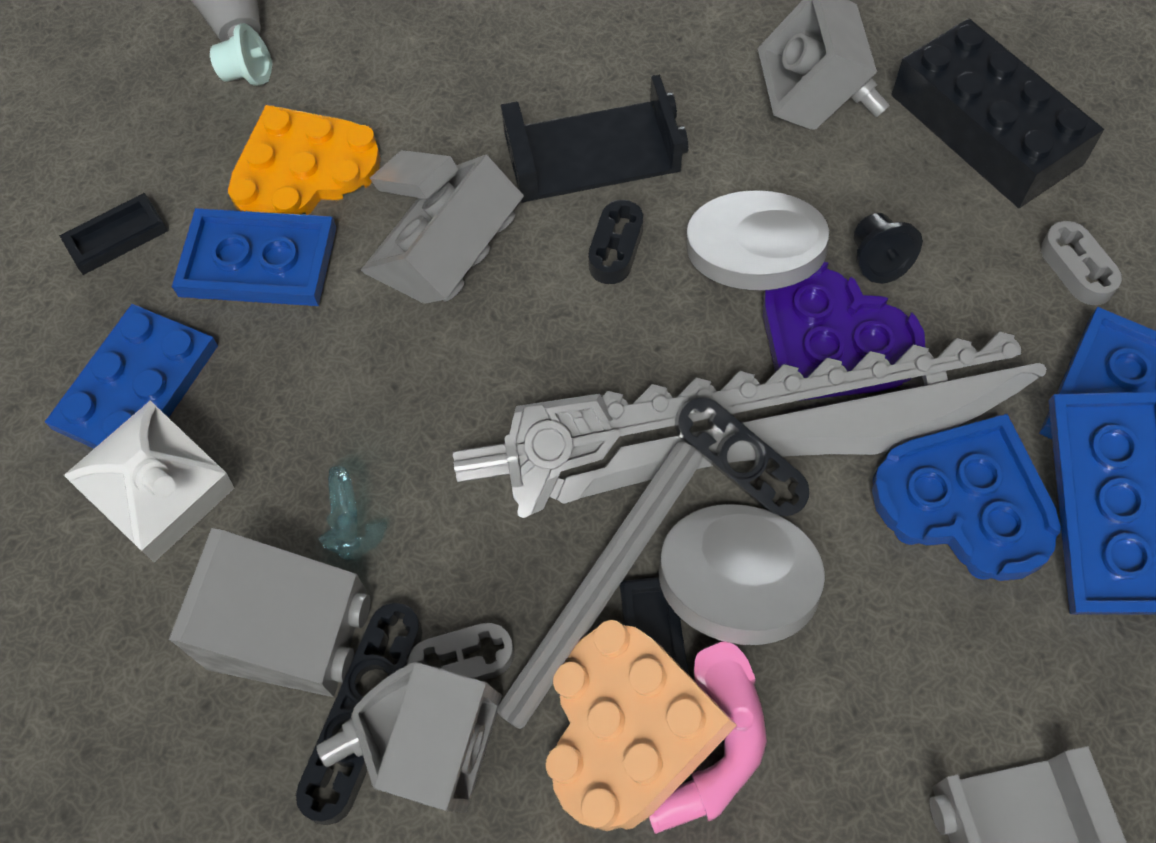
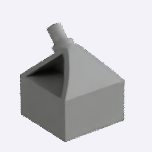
[758,0,890,130]
[316,662,502,812]

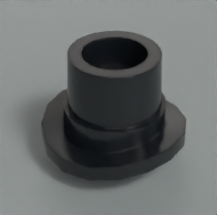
[853,213,923,284]

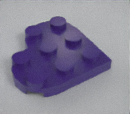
[763,261,925,401]

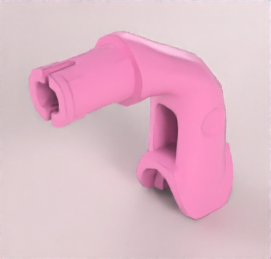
[649,641,767,834]

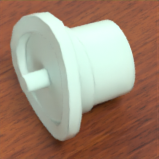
[210,23,272,86]

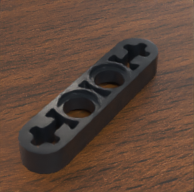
[296,603,423,825]

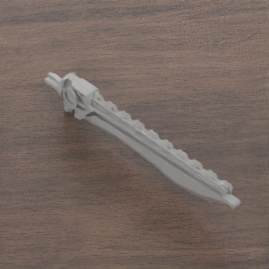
[453,332,1047,518]

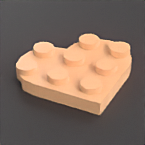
[546,620,737,831]

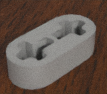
[1041,221,1122,305]
[407,623,514,681]

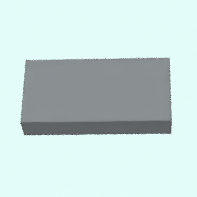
[370,150,459,200]

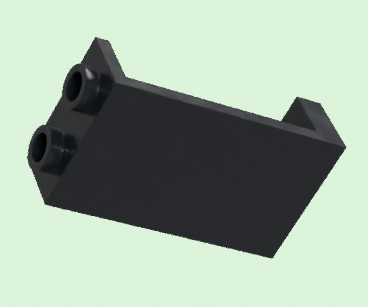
[500,74,689,203]

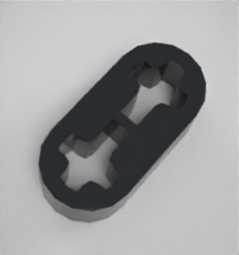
[588,200,643,284]

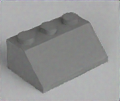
[361,154,524,304]

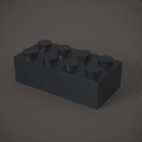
[891,18,1104,209]

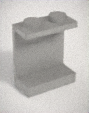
[930,746,1127,843]

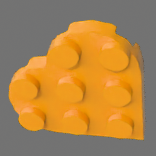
[228,105,381,215]

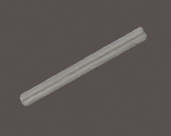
[497,441,702,729]

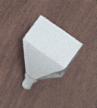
[64,401,235,562]

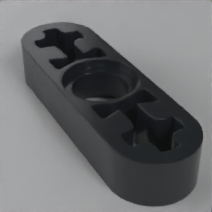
[675,398,809,516]

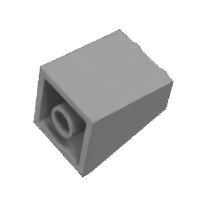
[169,528,370,697]

